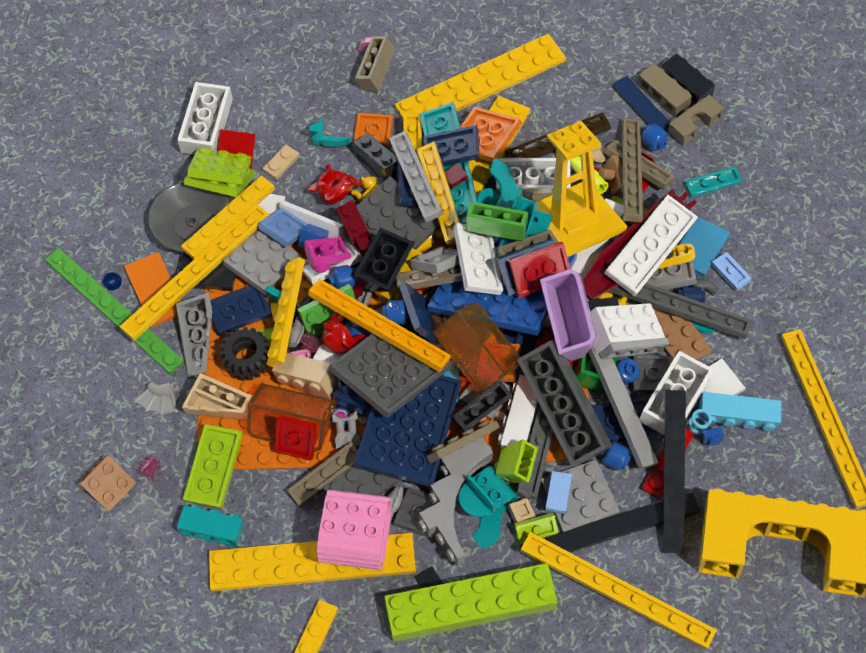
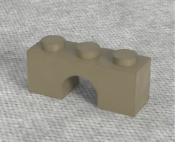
[668,95,724,146]

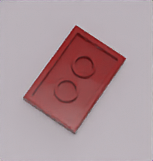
[508,241,571,298]

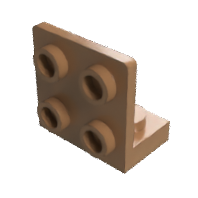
[76,455,136,511]

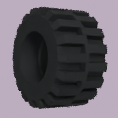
[220,327,270,381]

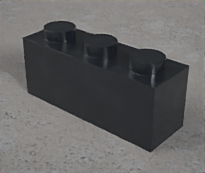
[661,53,715,104]
[354,133,399,181]
[452,380,512,433]

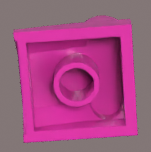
[304,236,351,273]

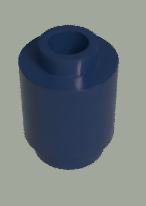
[677,287,705,302]

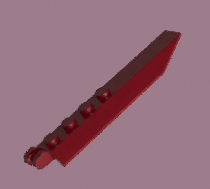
[583,189,698,300]

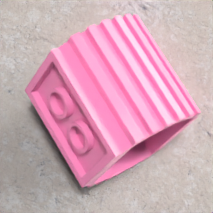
[317,490,392,571]

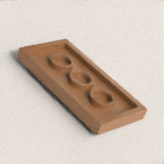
[652,307,713,361]

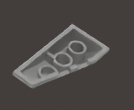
[176,293,212,377]

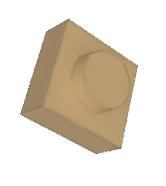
[508,498,535,523]

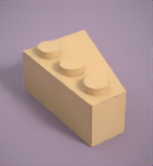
[272,353,339,404]
[182,373,256,420]

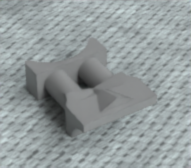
[332,410,361,448]

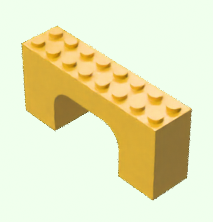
[698,489,866,597]

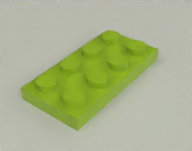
[183,424,244,509]

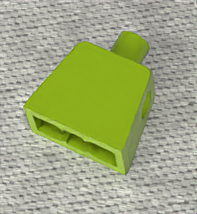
[494,439,538,483]

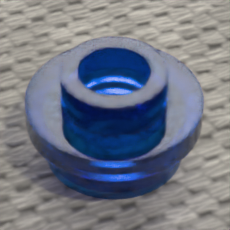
[103,272,122,290]

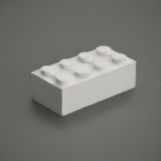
[177,82,233,155]
[496,158,571,200]
[590,304,665,353]
[639,351,714,435]

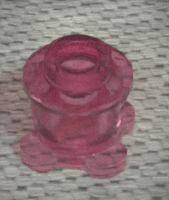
[299,331,323,356]
[136,455,162,482]

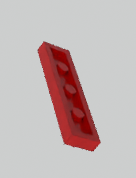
[642,428,694,499]

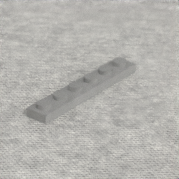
[389,130,444,223]

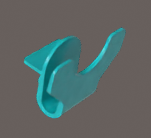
[477,159,528,209]
[496,187,552,258]
[457,466,518,549]

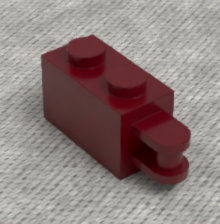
[336,200,372,254]

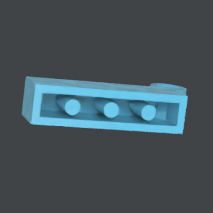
[688,392,781,435]

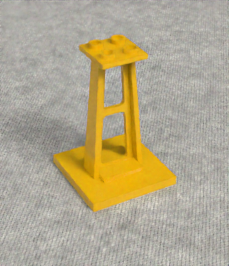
[536,121,627,257]

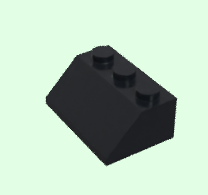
[354,227,415,292]

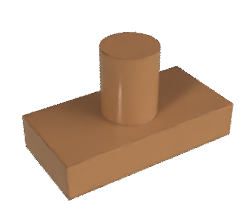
[598,155,623,196]

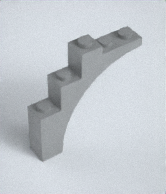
[418,437,493,567]

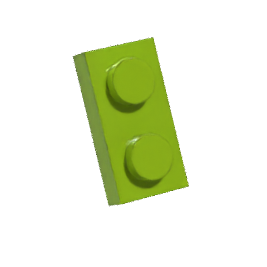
[514,513,558,544]

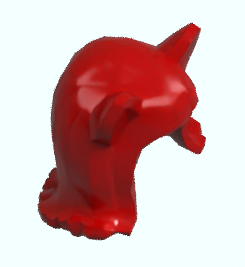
[308,164,362,205]
[323,313,367,354]

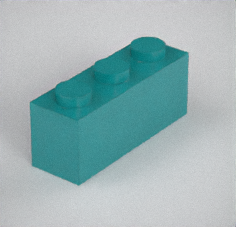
[177,505,244,548]

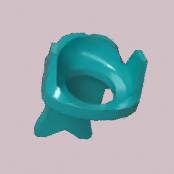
[309,119,351,147]

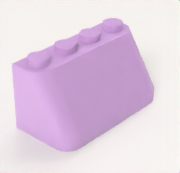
[540,270,597,361]

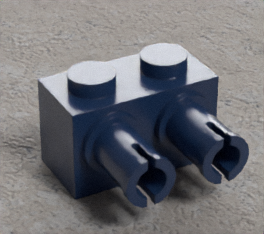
[333,379,372,418]

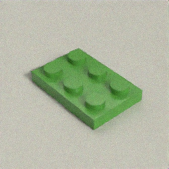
[297,284,356,342]

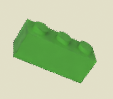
[467,202,528,241]

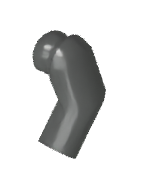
[690,278,719,296]

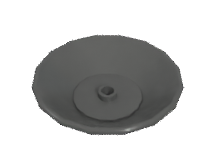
[149,181,230,253]

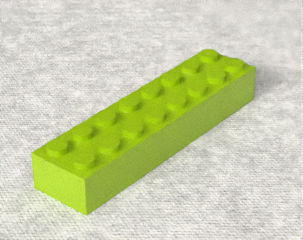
[385,563,558,642]

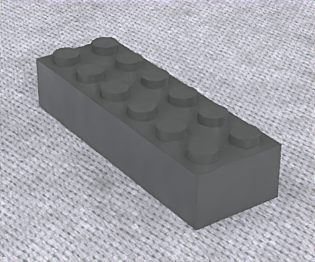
[517,341,613,466]

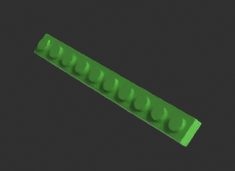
[45,248,184,375]

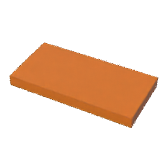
[124,252,182,328]

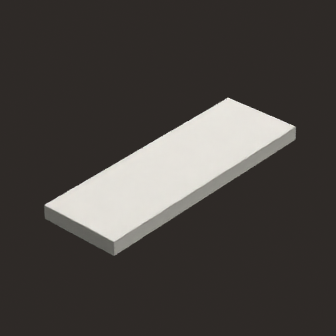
[605,195,698,296]

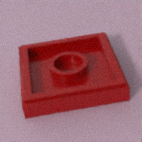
[274,415,317,461]

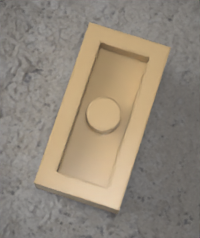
[262,144,300,180]

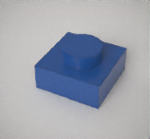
[701,427,724,446]

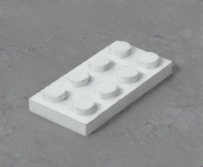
[453,223,503,295]

